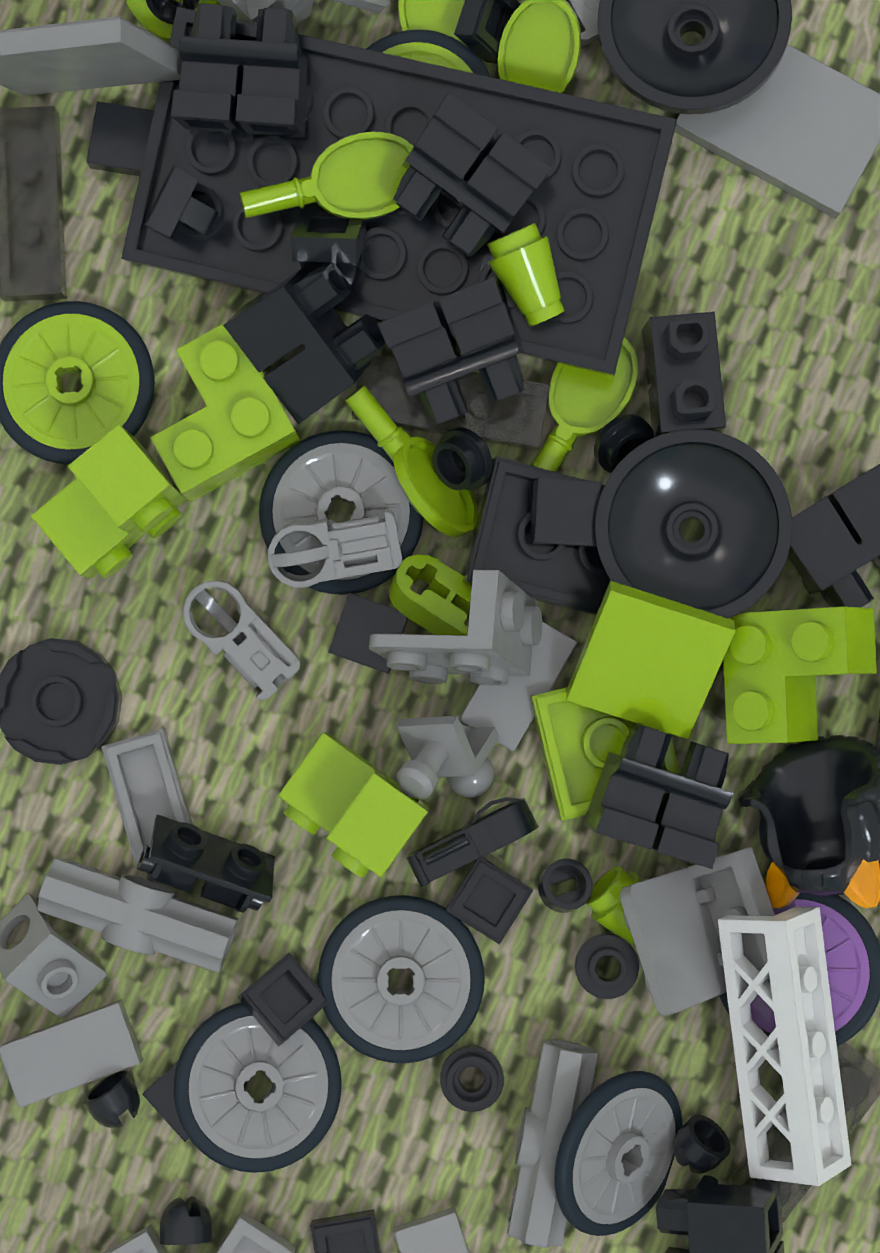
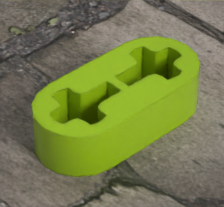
[389,554,472,636]

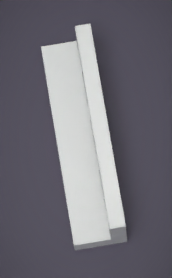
[718,906,852,1186]

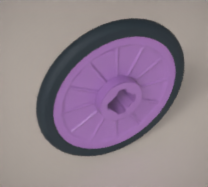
[719,892,880,1047]

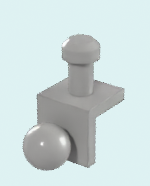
[396,716,499,799]

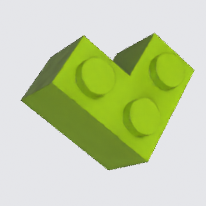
[150,322,300,502]
[31,424,187,579]
[723,606,877,744]
[278,732,429,878]

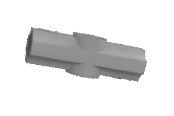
[37,857,239,973]
[507,1039,598,1248]

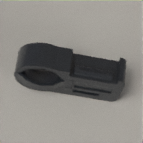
[406,797,539,887]

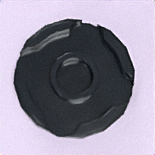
[0,638,122,765]

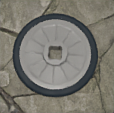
[259,430,424,595]
[318,895,485,1063]
[174,1002,342,1173]
[554,1071,683,1236]

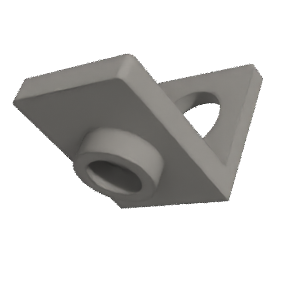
[0,894,107,1018]

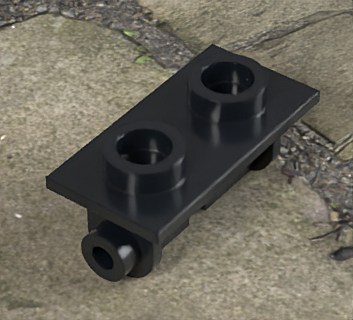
[137,814,275,913]

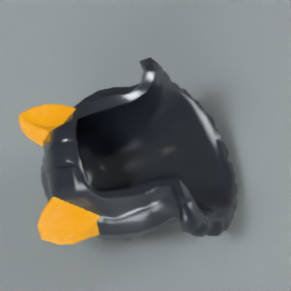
[738,735,880,909]

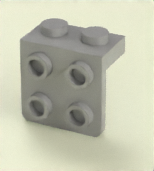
[369,570,542,686]
[620,847,775,1016]

